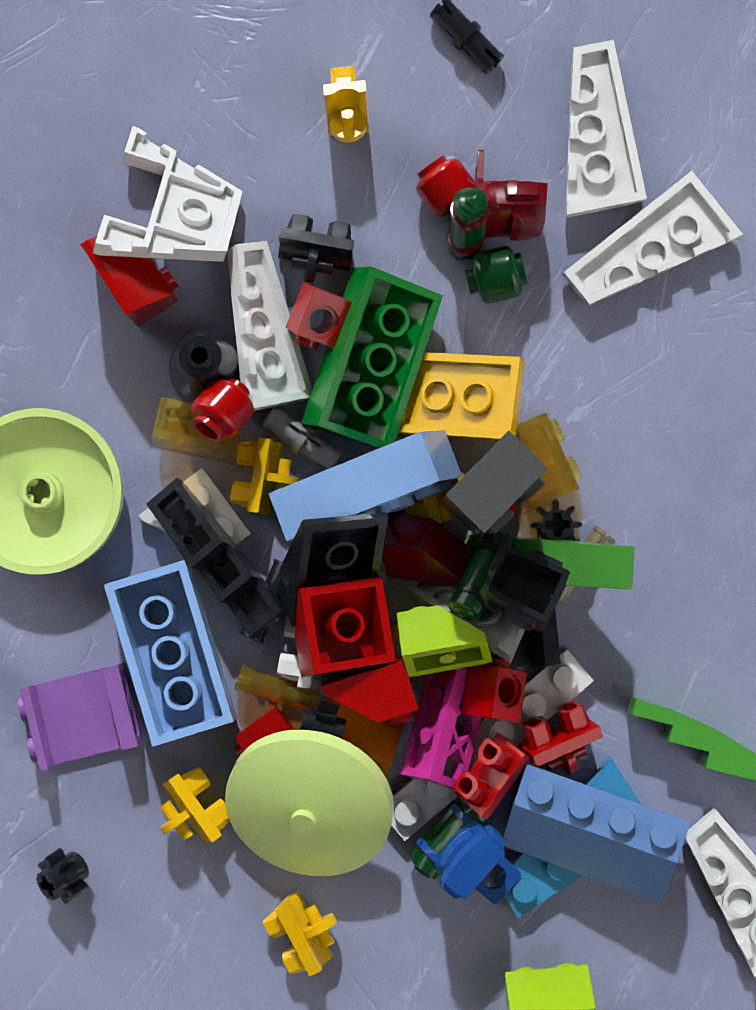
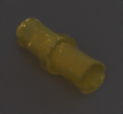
[234,664,321,712]

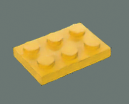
[398,352,525,442]

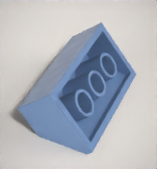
[503,764,690,903]

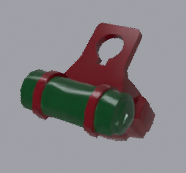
[447,150,548,262]

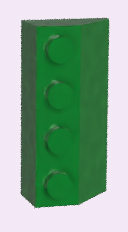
[301,266,443,449]

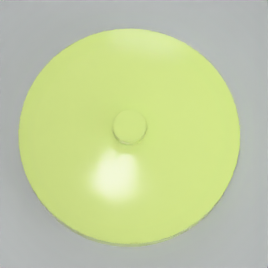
[0,408,124,575]
[225,730,394,876]

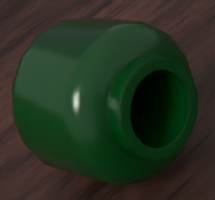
[465,246,528,304]

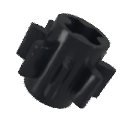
[529,499,582,541]
[300,701,347,739]
[36,848,89,904]

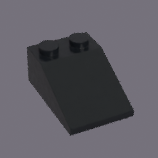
[278,512,388,627]

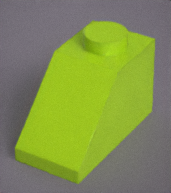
[397,605,492,677]

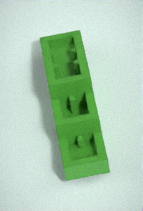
[466,534,635,590]
[626,696,756,781]

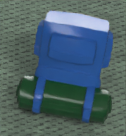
[409,798,521,904]

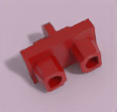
[518,701,603,776]
[453,732,531,820]

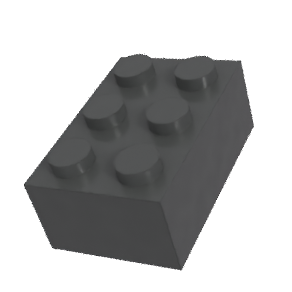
[440,430,548,536]

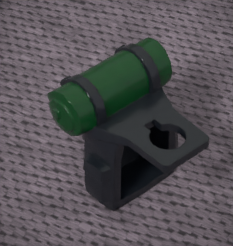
[448,532,570,632]

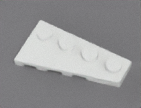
[565,39,647,218]
[562,171,743,307]
[227,241,312,411]
[685,808,756,980]

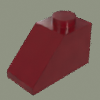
[382,513,474,586]

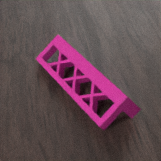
[400,650,497,790]

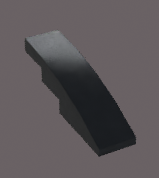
[146,478,286,638]

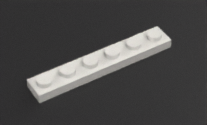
[391,648,594,841]

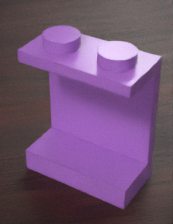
[17,663,143,771]

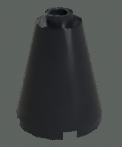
[169,327,240,404]

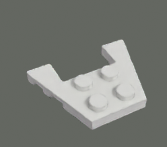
[93,126,243,262]

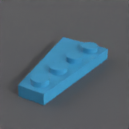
[494,756,642,918]

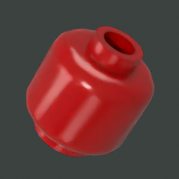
[416,156,476,218]
[190,378,254,442]

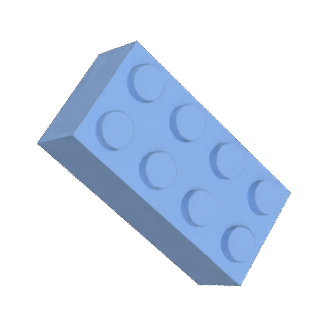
[269,430,462,541]
[104,560,237,747]

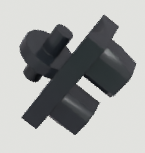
[278,213,354,283]

